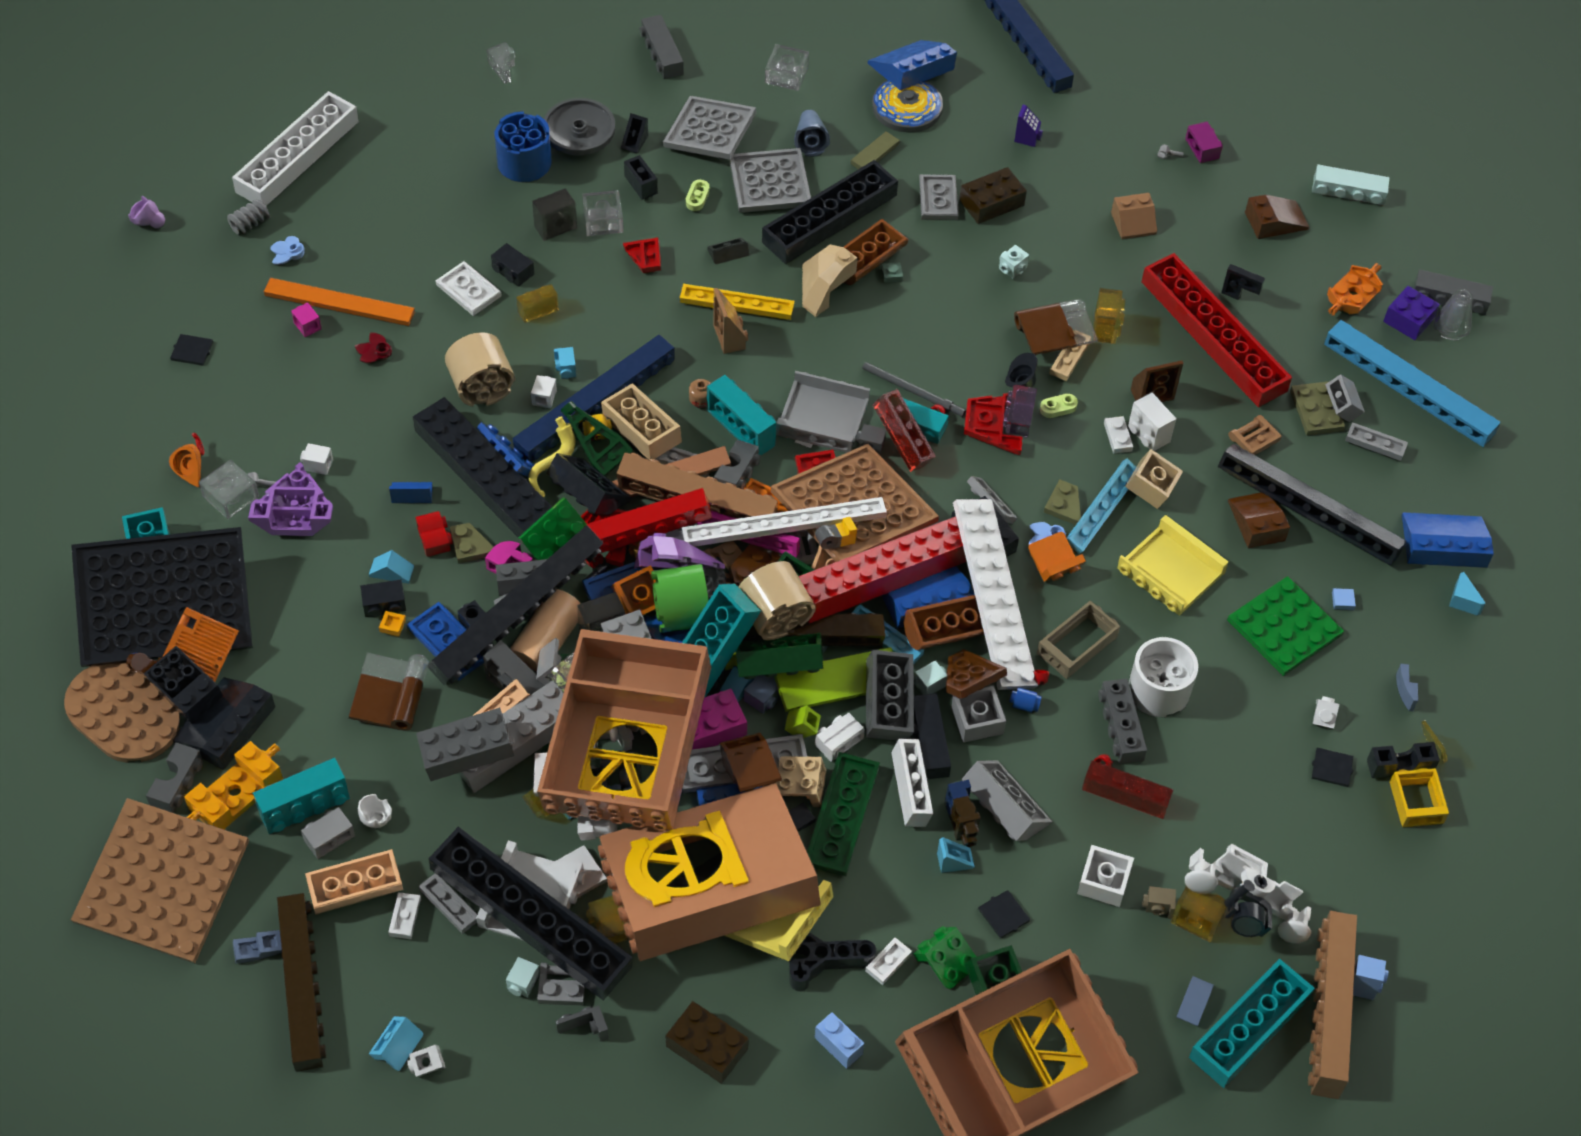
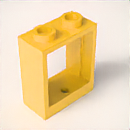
[1389,768,1449,827]

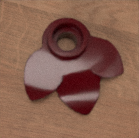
[355,332,392,363]

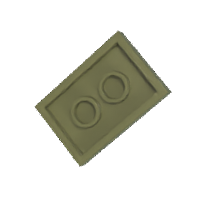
[1290,381,1345,436]

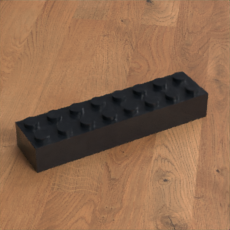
[762,160,898,264]

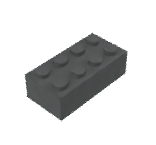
[866,650,914,741]
[416,708,515,781]

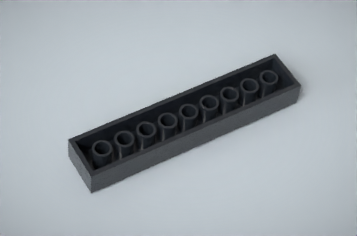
[413,397,552,539]
[427,525,604,685]
[429,827,633,1001]

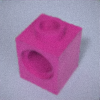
[291,302,322,337]

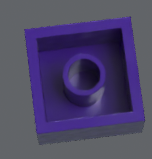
[1383,286,1440,340]

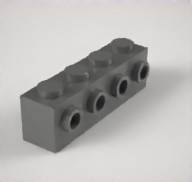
[1098,679,1147,764]

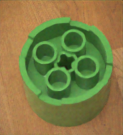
[651,564,709,633]

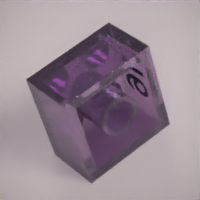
[1003,385,1037,437]

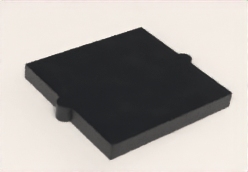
[170,334,213,366]
[1311,747,1353,787]
[978,890,1030,939]

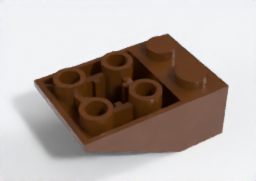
[719,733,782,791]

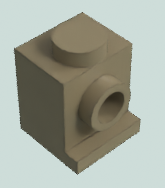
[1142,886,1176,919]

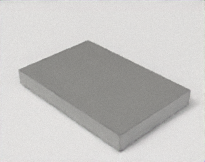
[919,175,958,220]

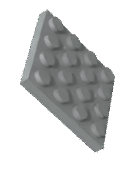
[663,96,757,159]
[729,148,811,213]

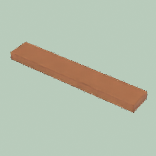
[612,446,731,497]

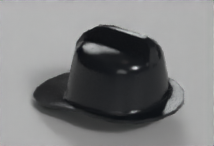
[1005,353,1038,392]

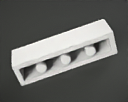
[891,739,933,827]

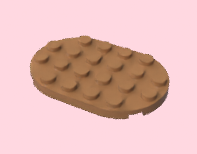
[64,662,180,763]

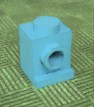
[554,347,576,379]

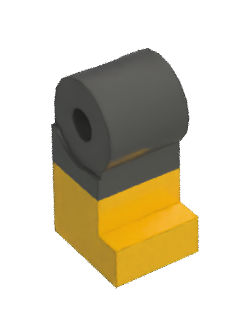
[815,517,857,549]

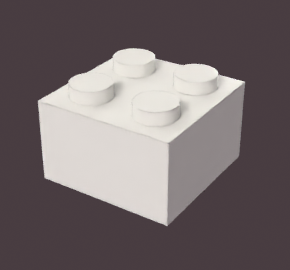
[1128,393,1176,451]
[1077,845,1134,907]

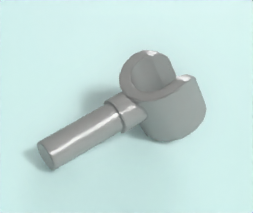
[1157,145,1183,159]
[248,472,276,488]

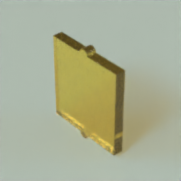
[1421,720,1448,763]

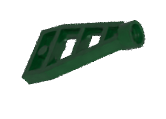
[561,401,633,476]

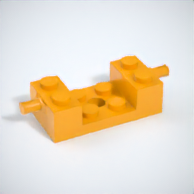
[184,741,283,830]

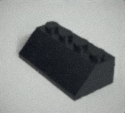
[546,453,632,516]

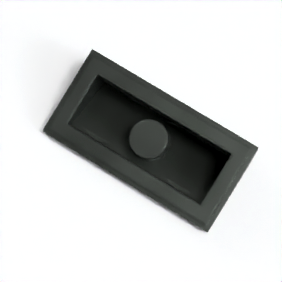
[707,237,749,264]

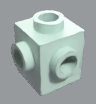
[999,245,1029,279]

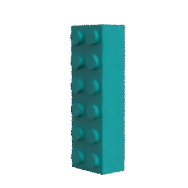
[682,584,761,698]
[1189,959,1315,1088]

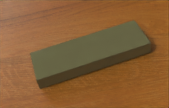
[851,131,900,169]

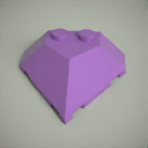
[248,462,333,536]
[634,533,725,570]

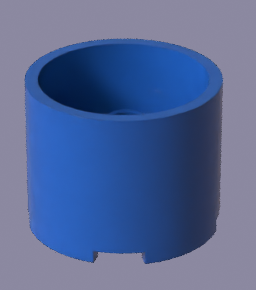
[494,112,552,182]

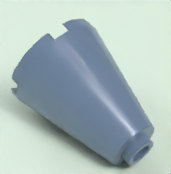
[794,110,830,156]

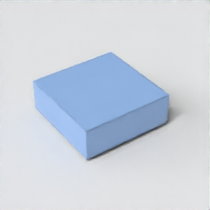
[1332,588,1356,610]

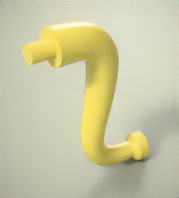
[528,416,576,497]

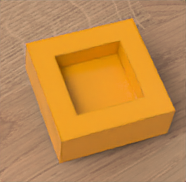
[379,611,406,636]

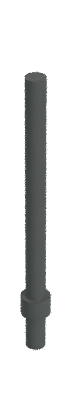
[862,362,966,417]

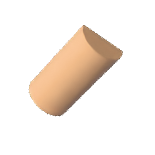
[510,589,584,672]
[305,849,403,914]

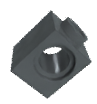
[856,424,887,456]

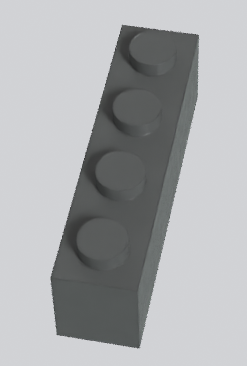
[639,15,684,79]
[1413,269,1493,315]

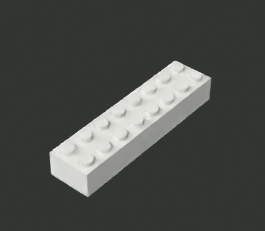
[232,91,359,206]

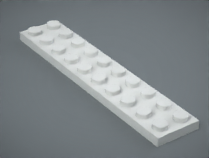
[953,499,1038,690]

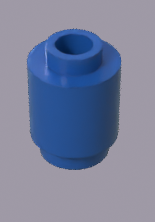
[1009,687,1042,713]

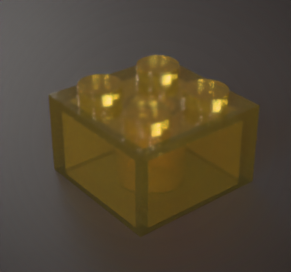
[1093,288,1125,344]
[1170,886,1227,943]

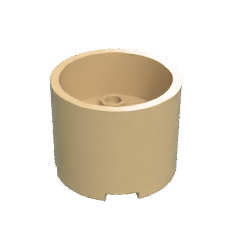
[445,333,515,407]
[739,561,816,640]

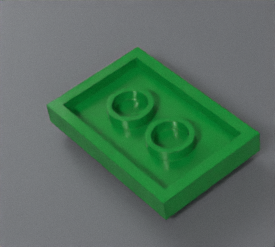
[518,497,587,560]

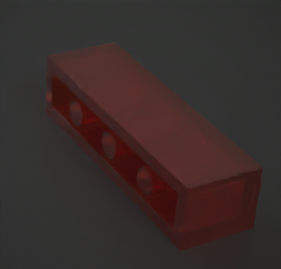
[873,389,936,472]
[1082,760,1174,819]

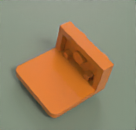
[1028,532,1086,582]

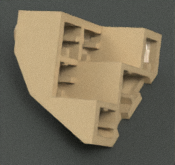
[802,245,857,317]

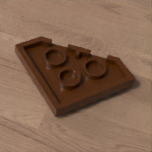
[728,544,783,587]
[946,649,1007,699]

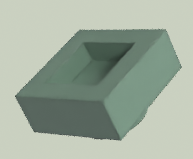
[882,263,903,283]

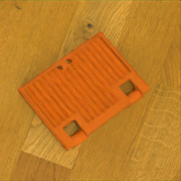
[162,607,239,682]

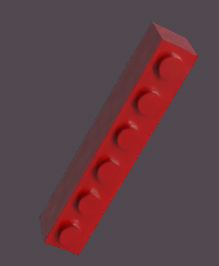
[587,488,712,554]

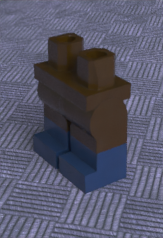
[944,779,981,847]

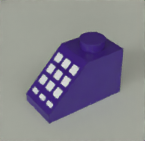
[1014,104,1043,147]

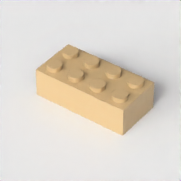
[601,383,682,460]

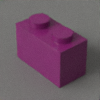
[1185,121,1223,163]

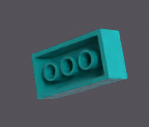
[707,375,776,455]
[122,507,169,539]
[253,758,350,834]

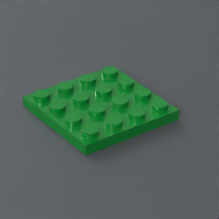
[1227,576,1344,676]

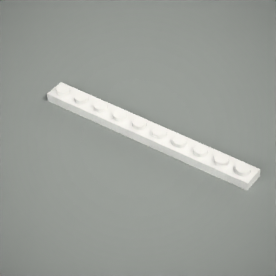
[682,497,887,546]

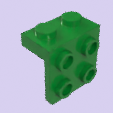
[913,926,976,989]

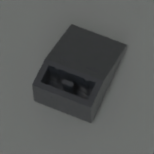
[144,646,223,724]

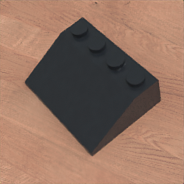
[173,677,275,770]

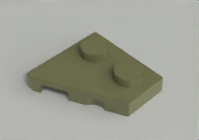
[1044,479,1081,525]
[450,523,493,563]

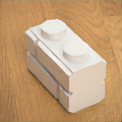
[815,713,865,762]

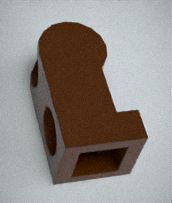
[126,653,161,675]

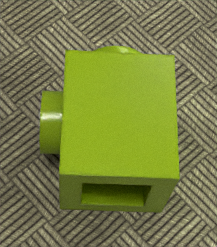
[785,705,821,738]

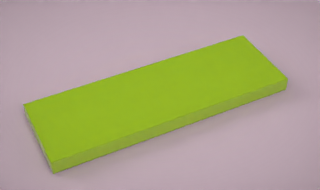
[774,647,893,712]

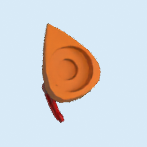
[169,433,205,487]

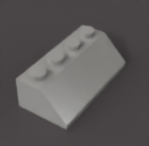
[962,760,1052,841]

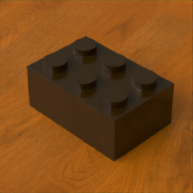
[959,167,1027,224]
[665,1001,749,1084]

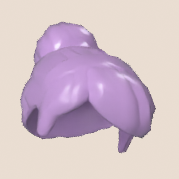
[128,196,165,228]

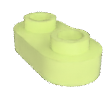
[686,180,709,211]
[1040,394,1078,418]

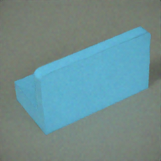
[369,1016,424,1071]

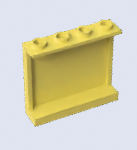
[1117,515,1228,616]
[724,880,833,961]

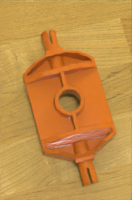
[1327,263,1383,315]

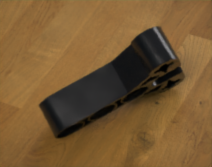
[789,932,876,991]

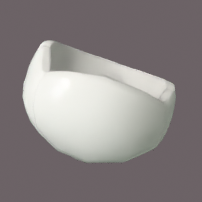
[358,794,392,828]

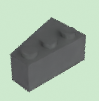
[483,640,545,695]

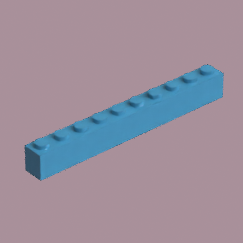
[1324,320,1501,447]

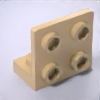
[776,756,827,807]

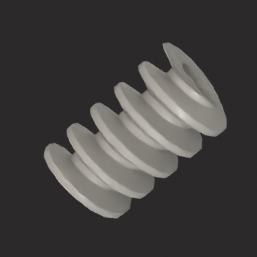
[227,199,270,235]

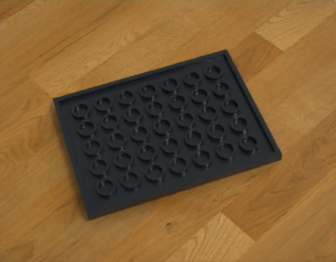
[71,527,253,667]

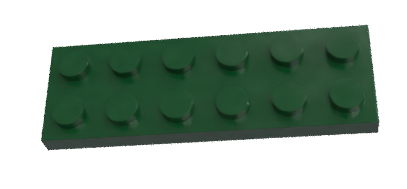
[807,752,880,877]

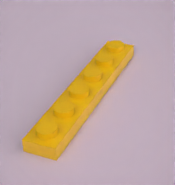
[680,284,794,320]

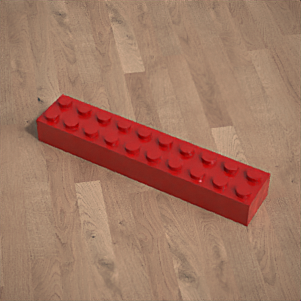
[1141,253,1292,407]
[798,516,967,623]

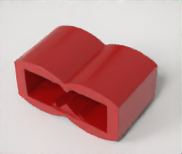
[415,511,453,557]

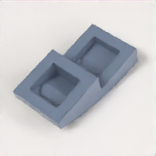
[1396,664,1418,712]
[232,930,282,964]
[1176,976,1214,1026]

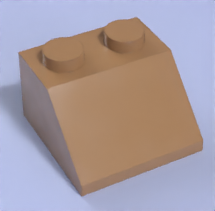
[1111,193,1157,239]

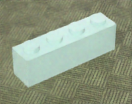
[1312,165,1390,205]

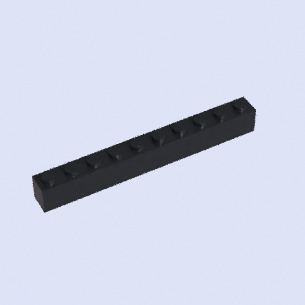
[1218,444,1407,565]

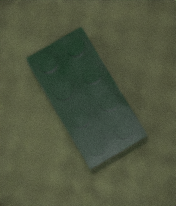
[736,633,824,679]

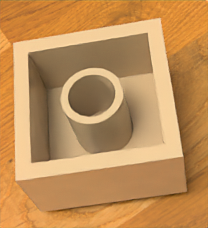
[1125,449,1183,509]

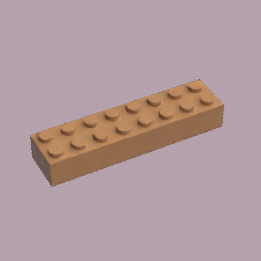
[617,453,778,519]
[1308,911,1357,1099]

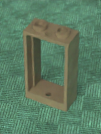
[1037,601,1120,679]

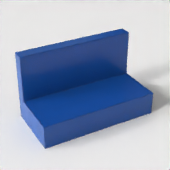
[389,482,433,503]

